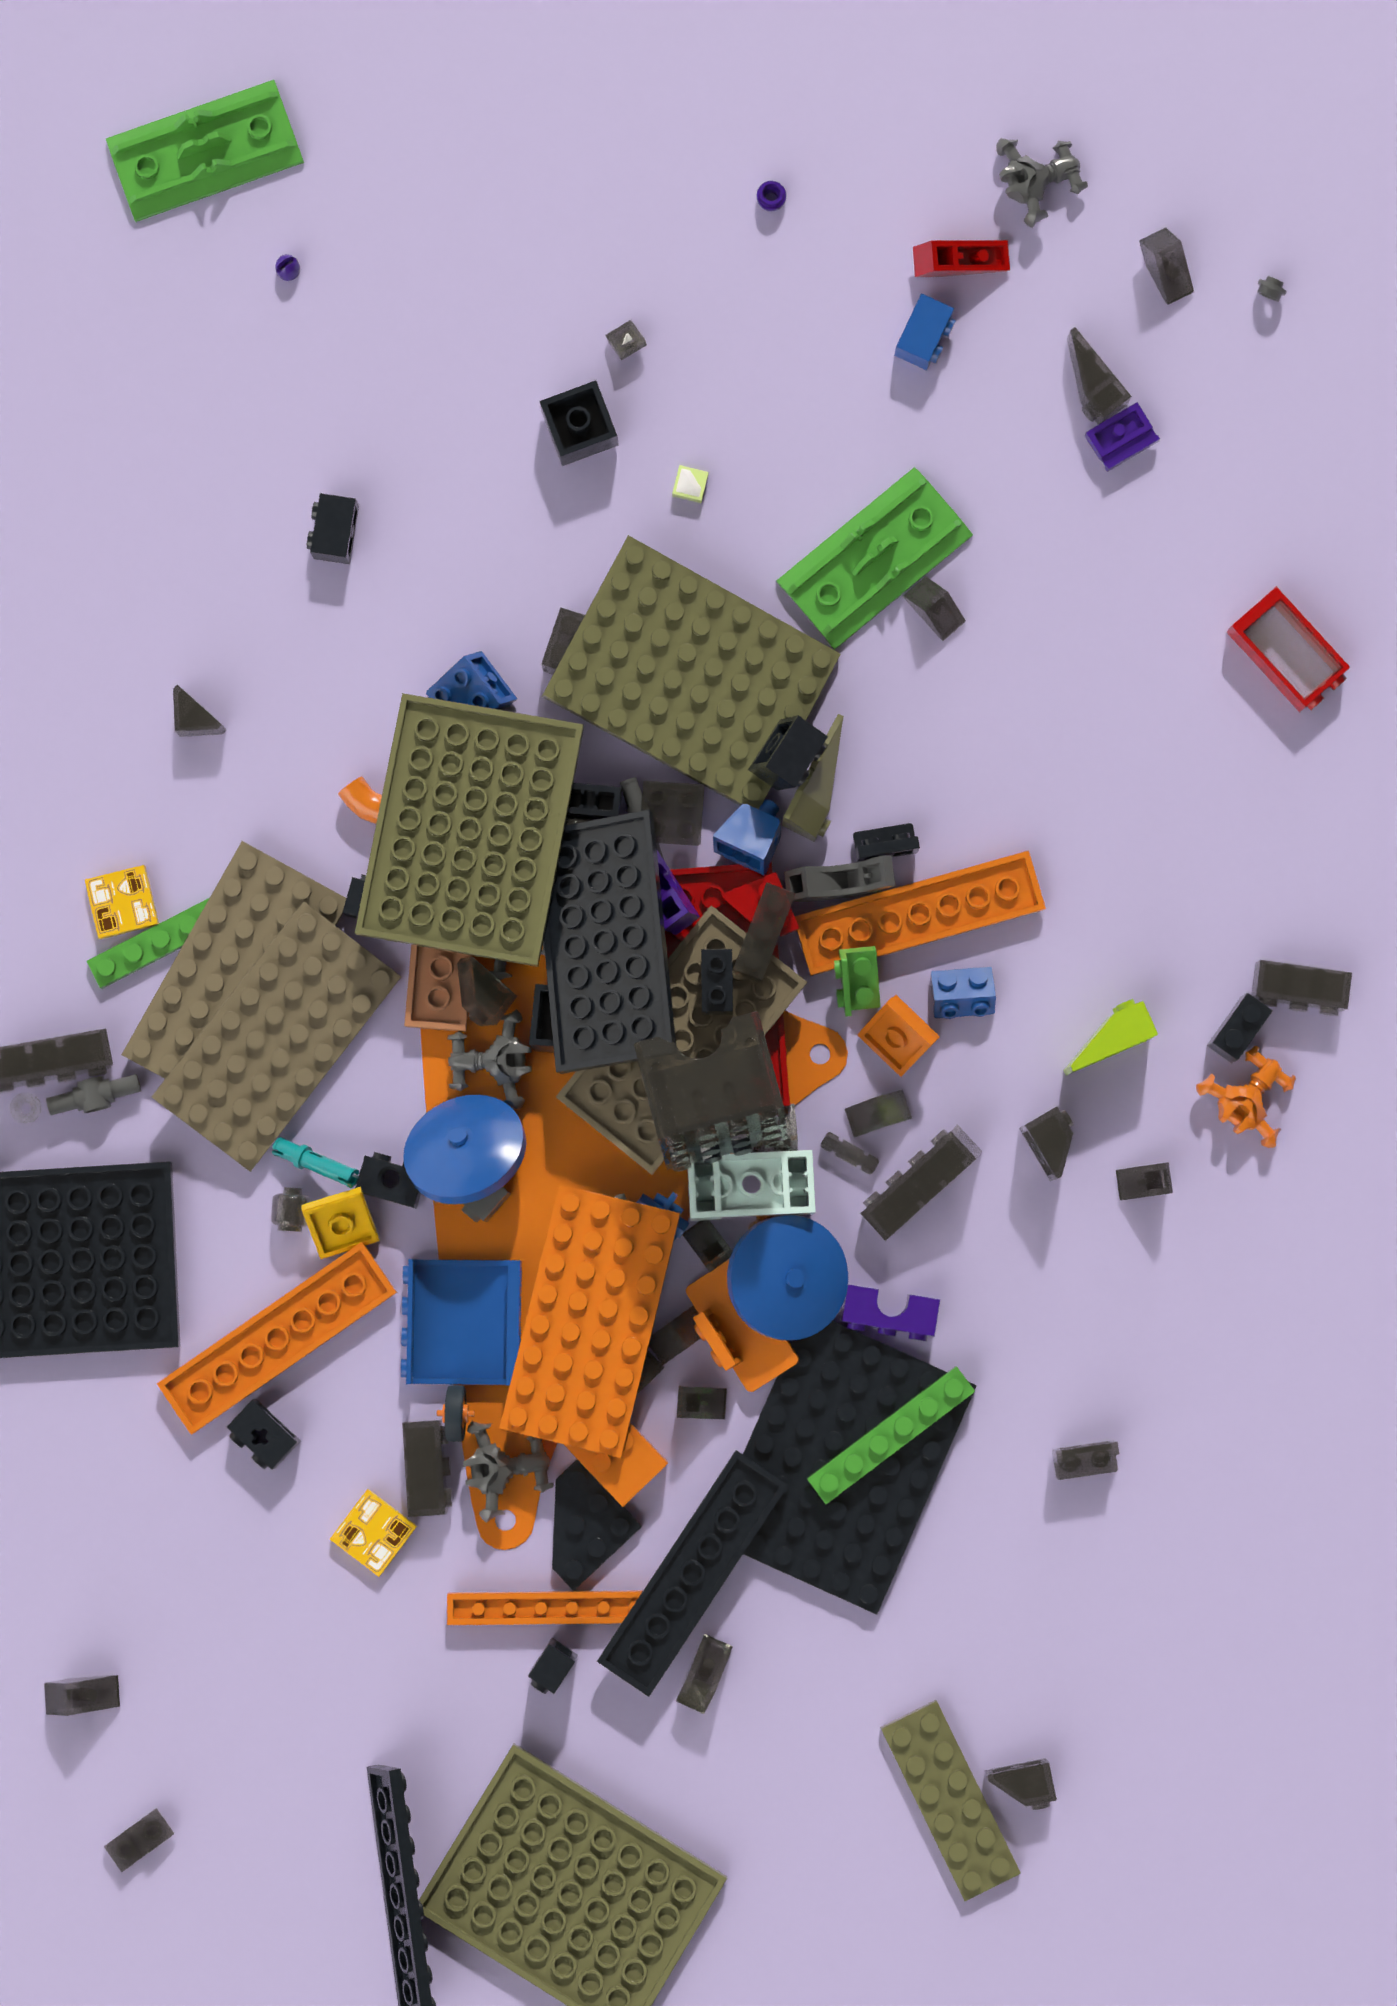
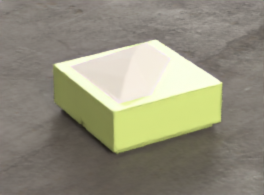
[672,465,709,503]

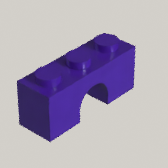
[657,850,700,935]
[841,1284,940,1341]

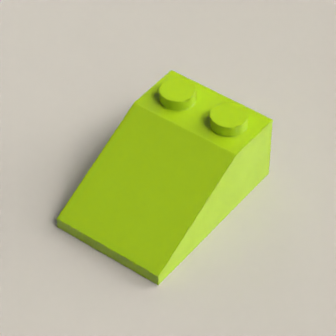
[1063,999,1158,1076]

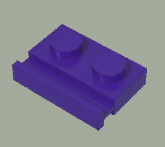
[1084,402,1160,472]

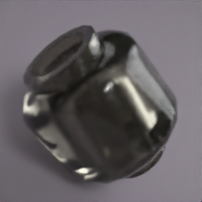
[271,1187,312,1232]

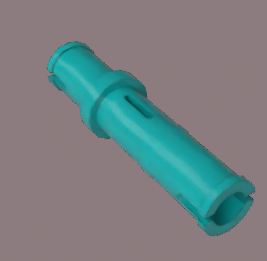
[272,1137,359,1188]

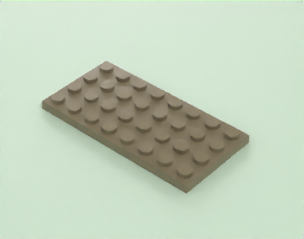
[121,841,346,1079]
[151,902,401,1172]
[556,905,807,1175]

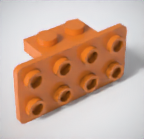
[686,1259,799,1392]

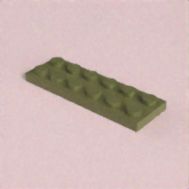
[880,1700,1021,1901]

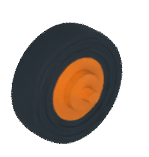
[437,1385,475,1442]

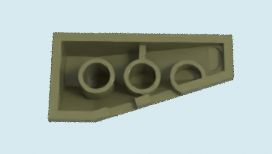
[782,714,844,842]

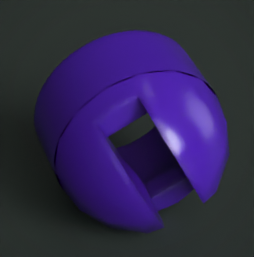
[275,254,300,281]

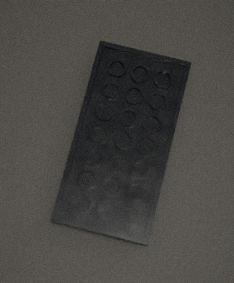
[544,810,677,1074]

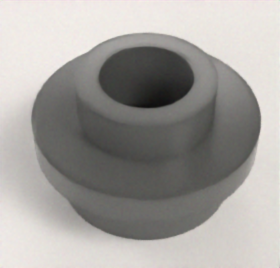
[1257,276,1287,302]

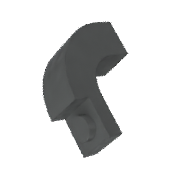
[784,856,895,902]

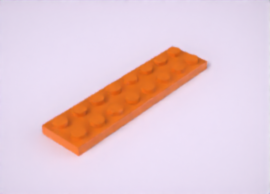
[795,850,1046,976]
[156,1242,398,1435]

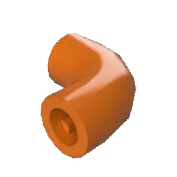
[338,776,382,824]

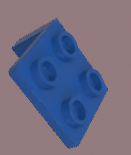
[426,651,517,710]

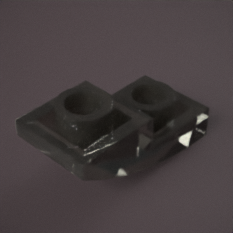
[104,1808,174,1872]

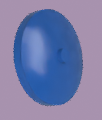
[403,1095,526,1204]
[727,1215,848,1340]

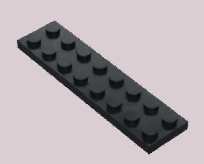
[597,1450,788,1697]
[367,1765,436,2006]

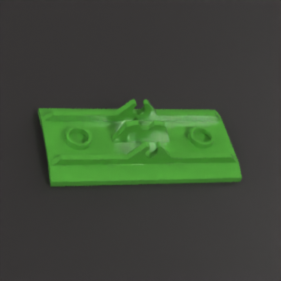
[106,80,304,222]
[776,467,973,650]

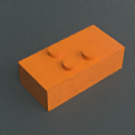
[563,1422,668,1507]

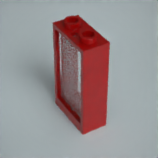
[1227,586,1350,713]

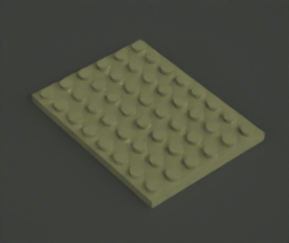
[541,535,841,809]
[355,693,584,967]
[419,1743,727,2006]

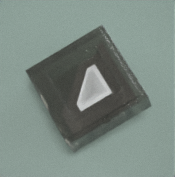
[605,320,647,360]

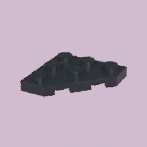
[552,1459,642,1591]

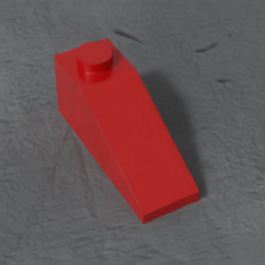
[913,240,1010,277]

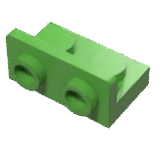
[834,946,881,1017]

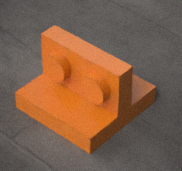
[857,995,940,1077]

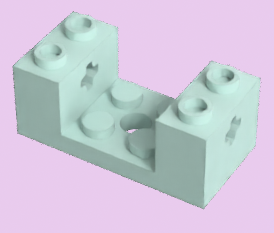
[687,1150,816,1221]

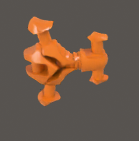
[1196,1045,1296,1148]

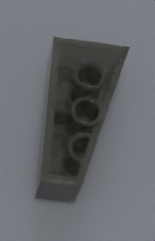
[0,1028,113,1093]
[860,1124,982,1241]

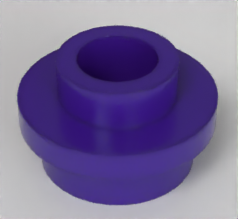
[756,181,786,211]

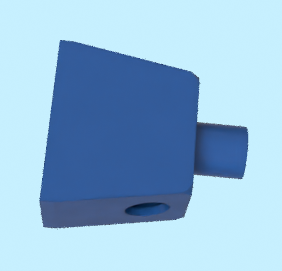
[713,800,781,876]

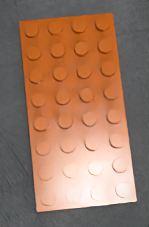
[499,1184,680,1458]

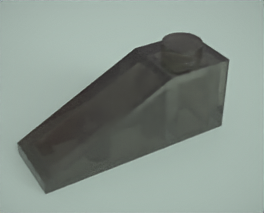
[1067,327,1132,425]

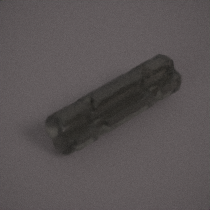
[820,1132,879,1174]

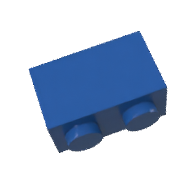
[894,293,956,370]

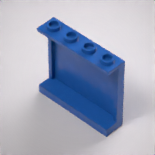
[401,1259,522,1385]

